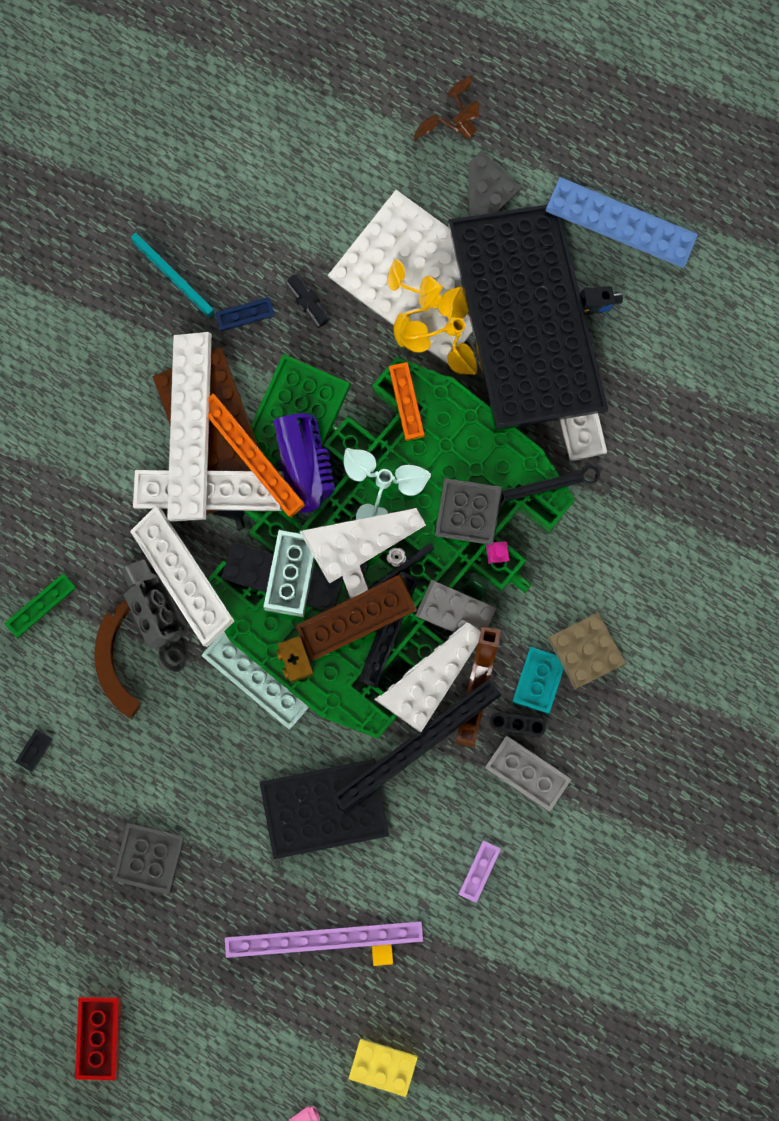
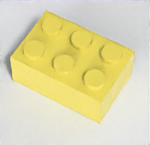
[348,1039,418,1097]

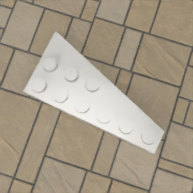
[300,508,426,583]
[375,623,481,732]

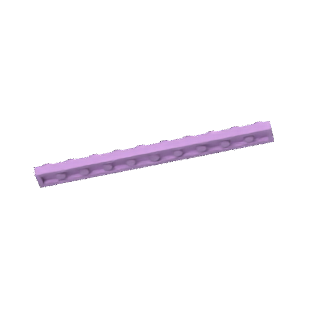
[225,921,423,958]

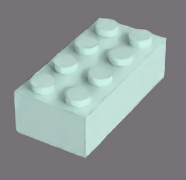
[264,530,315,617]

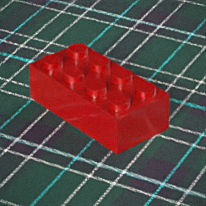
[75,997,122,1081]

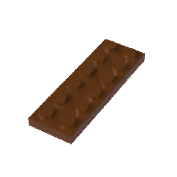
[296,575,417,661]

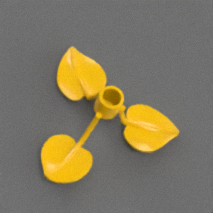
[387,259,443,348]
[400,287,477,375]

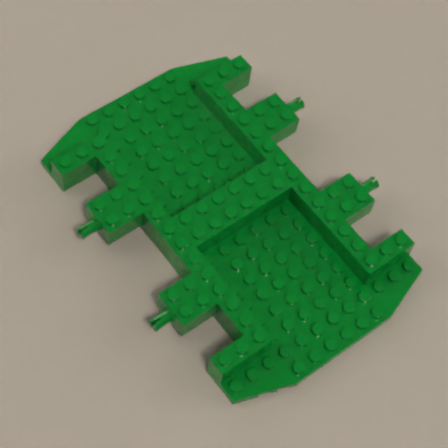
[207,357,575,739]

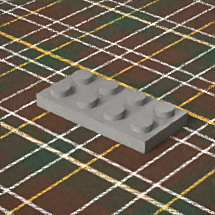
[415,580,496,632]
[485,736,572,812]

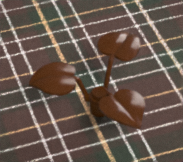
[414,75,479,142]

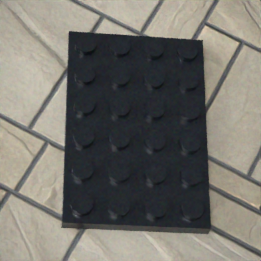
[259,759,389,859]

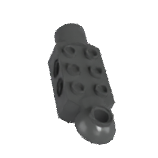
[121,560,189,672]

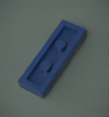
[215,297,275,332]

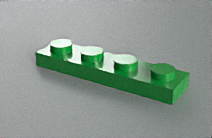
[4,574,77,639]

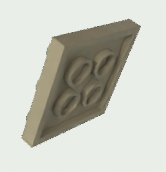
[548,613,626,689]

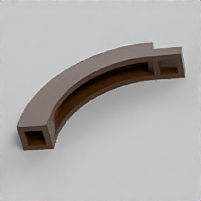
[94,600,142,720]
[456,626,501,748]

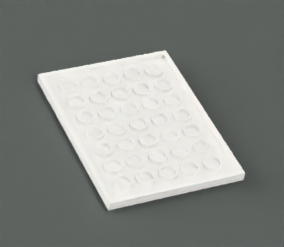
[328,190,473,364]

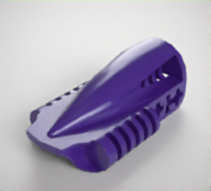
[273,413,335,513]

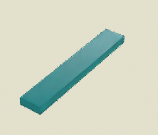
[131,232,215,318]

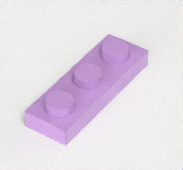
[458,841,501,903]

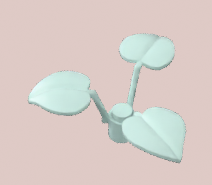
[344,448,431,520]

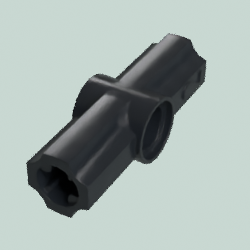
[285,274,331,328]

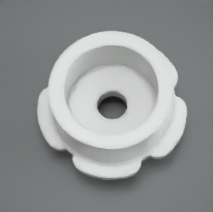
[387,548,406,567]

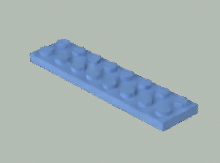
[546,177,698,268]

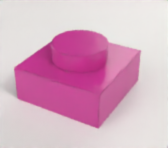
[486,542,510,564]

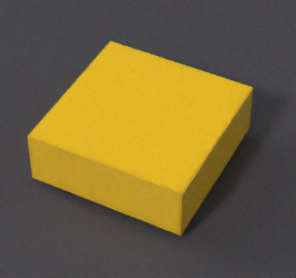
[372,944,393,966]

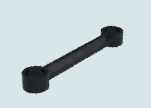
[499,464,600,508]

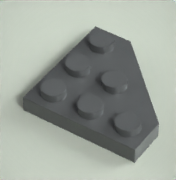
[468,150,522,216]

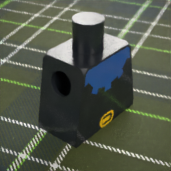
[580,286,623,315]

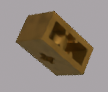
[276,636,314,683]

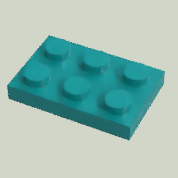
[512,647,564,714]

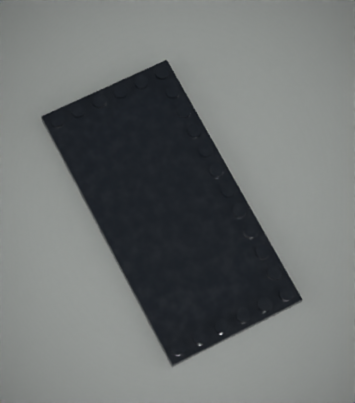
[448,204,608,430]

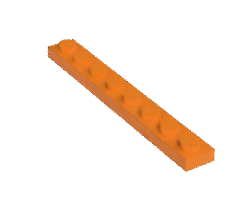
[208,394,305,518]

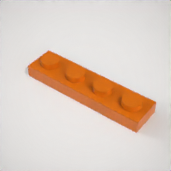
[389,362,424,441]

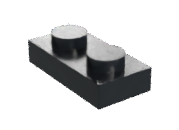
[15,729,53,773]

